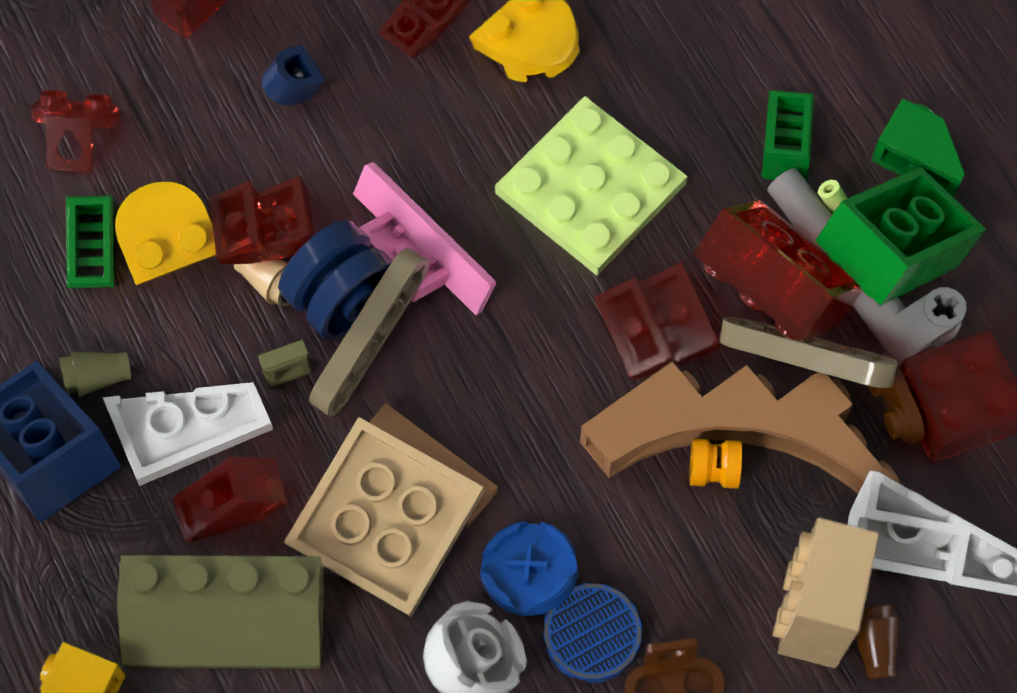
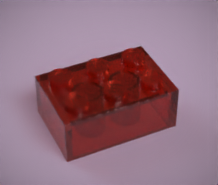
[693,200,862,342]

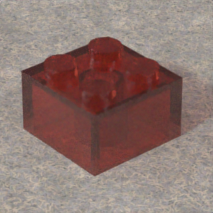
[900,330,1017,464]

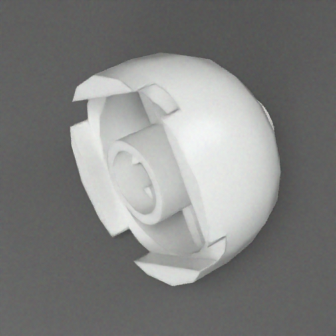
[423,601,527,693]

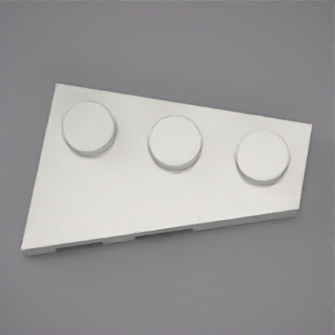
[103,382,273,486]

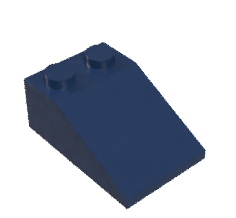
[0,360,121,523]

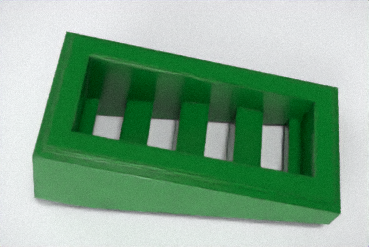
[762,90,814,180]
[66,195,116,289]

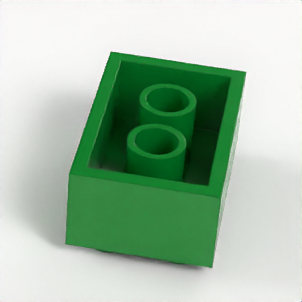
[815,167,986,306]

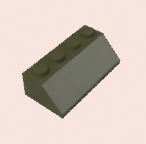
[117,555,325,669]

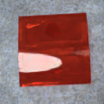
[209,176,315,264]
[594,262,722,380]

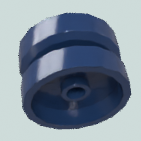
[278,219,393,341]

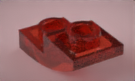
[378,0,471,59]

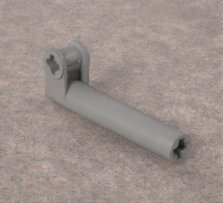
[768,169,967,371]

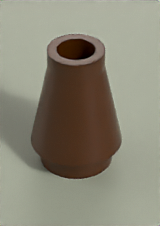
[855,605,899,679]

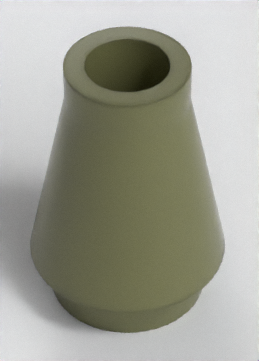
[59,351,131,398]

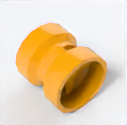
[689,438,742,489]

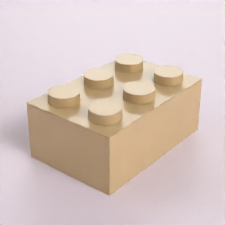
[772,518,879,669]

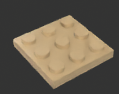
[284,417,485,617]

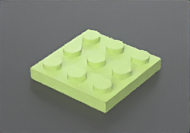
[495,96,687,276]

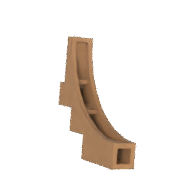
[580,362,899,494]

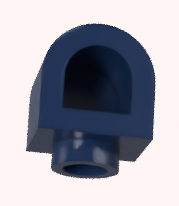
[262,44,325,106]

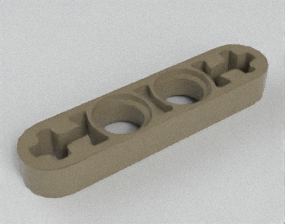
[309,248,429,417]
[719,317,898,388]

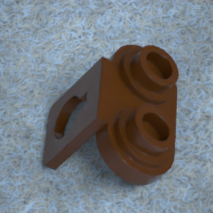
[868,353,952,445]
[624,638,724,693]

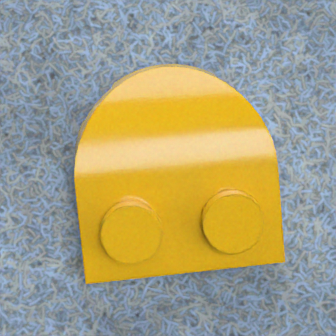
[469,0,579,82]
[115,182,223,286]

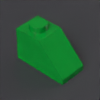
[871,99,965,198]

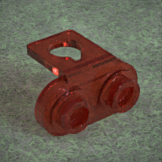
[31,90,121,173]

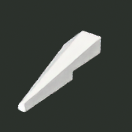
[847,470,1017,596]

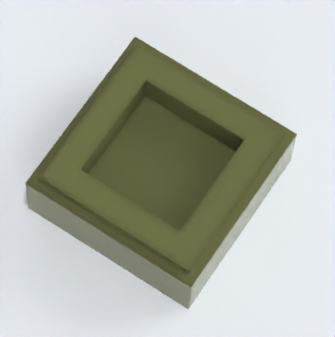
[258,339,312,387]

